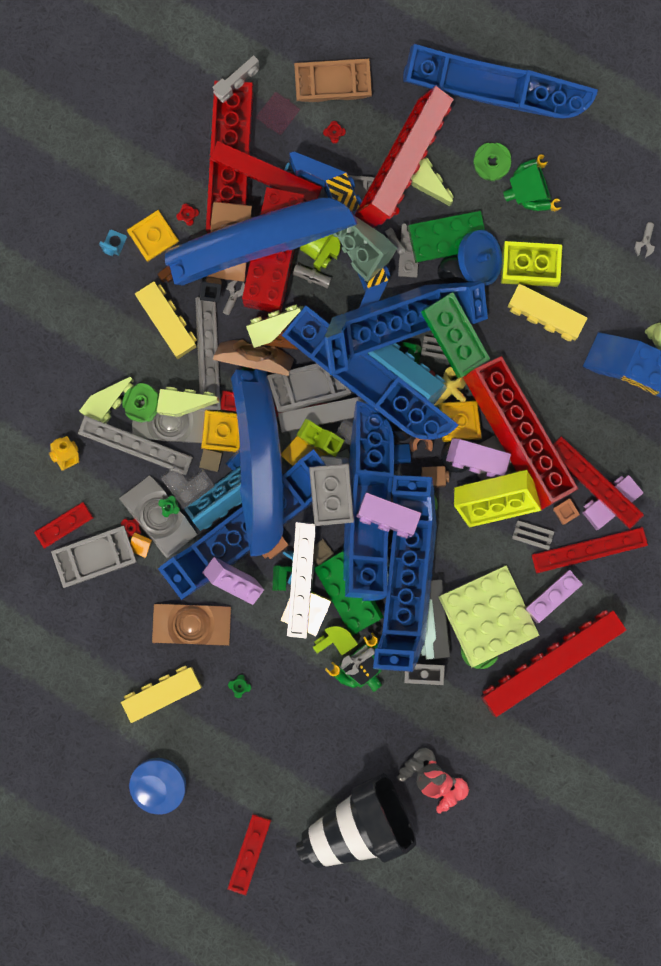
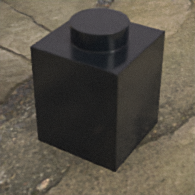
[199,276,222,302]

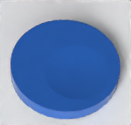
[458,230,502,286]
[129,758,186,814]

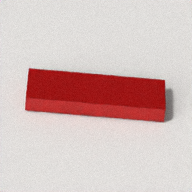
[34,502,93,549]

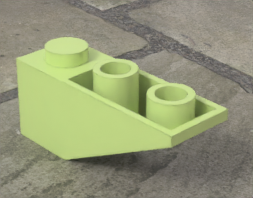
[411,157,454,206]
[246,304,304,348]
[79,377,134,424]
[157,387,219,417]

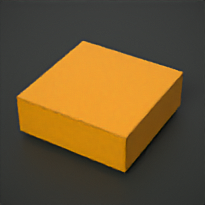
[130,533,152,558]

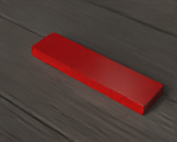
[228,814,271,896]

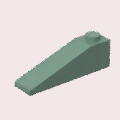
[333,217,397,282]

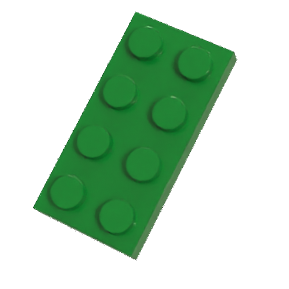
[407,211,485,263]
[420,292,490,378]
[314,551,384,635]

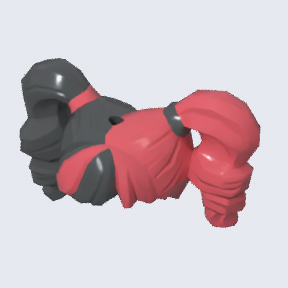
[397,748,469,814]

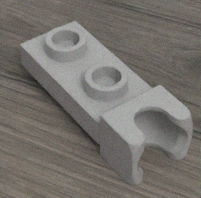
[212,55,259,103]
[398,224,418,278]

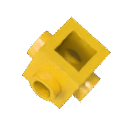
[49,436,79,471]

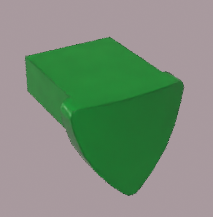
[400,342,422,364]
[272,566,293,591]

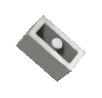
[404,664,444,685]

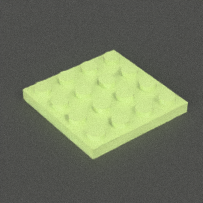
[439,565,539,668]

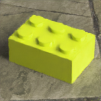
[501,241,562,287]

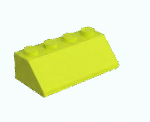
[454,470,541,527]

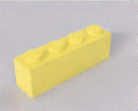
[135,282,197,359]
[508,284,587,341]
[121,666,202,723]

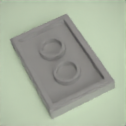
[309,464,354,526]

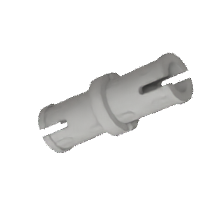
[292,263,332,289]

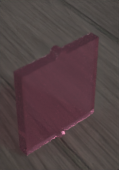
[256,92,300,136]

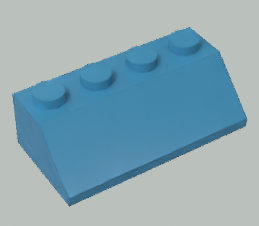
[368,343,447,405]
[184,466,242,531]

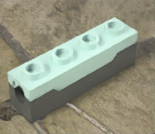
[421,580,450,659]

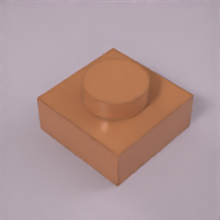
[553,498,580,525]

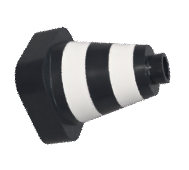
[296,773,416,868]

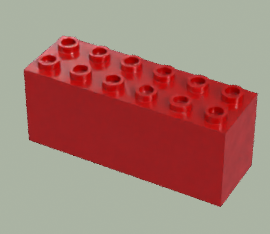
[242,187,305,313]

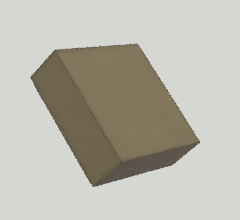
[199,449,222,472]
[313,539,334,566]

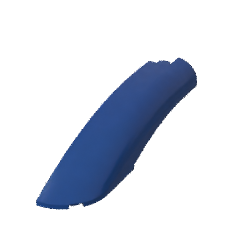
[403,44,598,119]
[165,198,358,286]
[282,306,458,440]
[231,369,283,556]
[343,401,394,601]

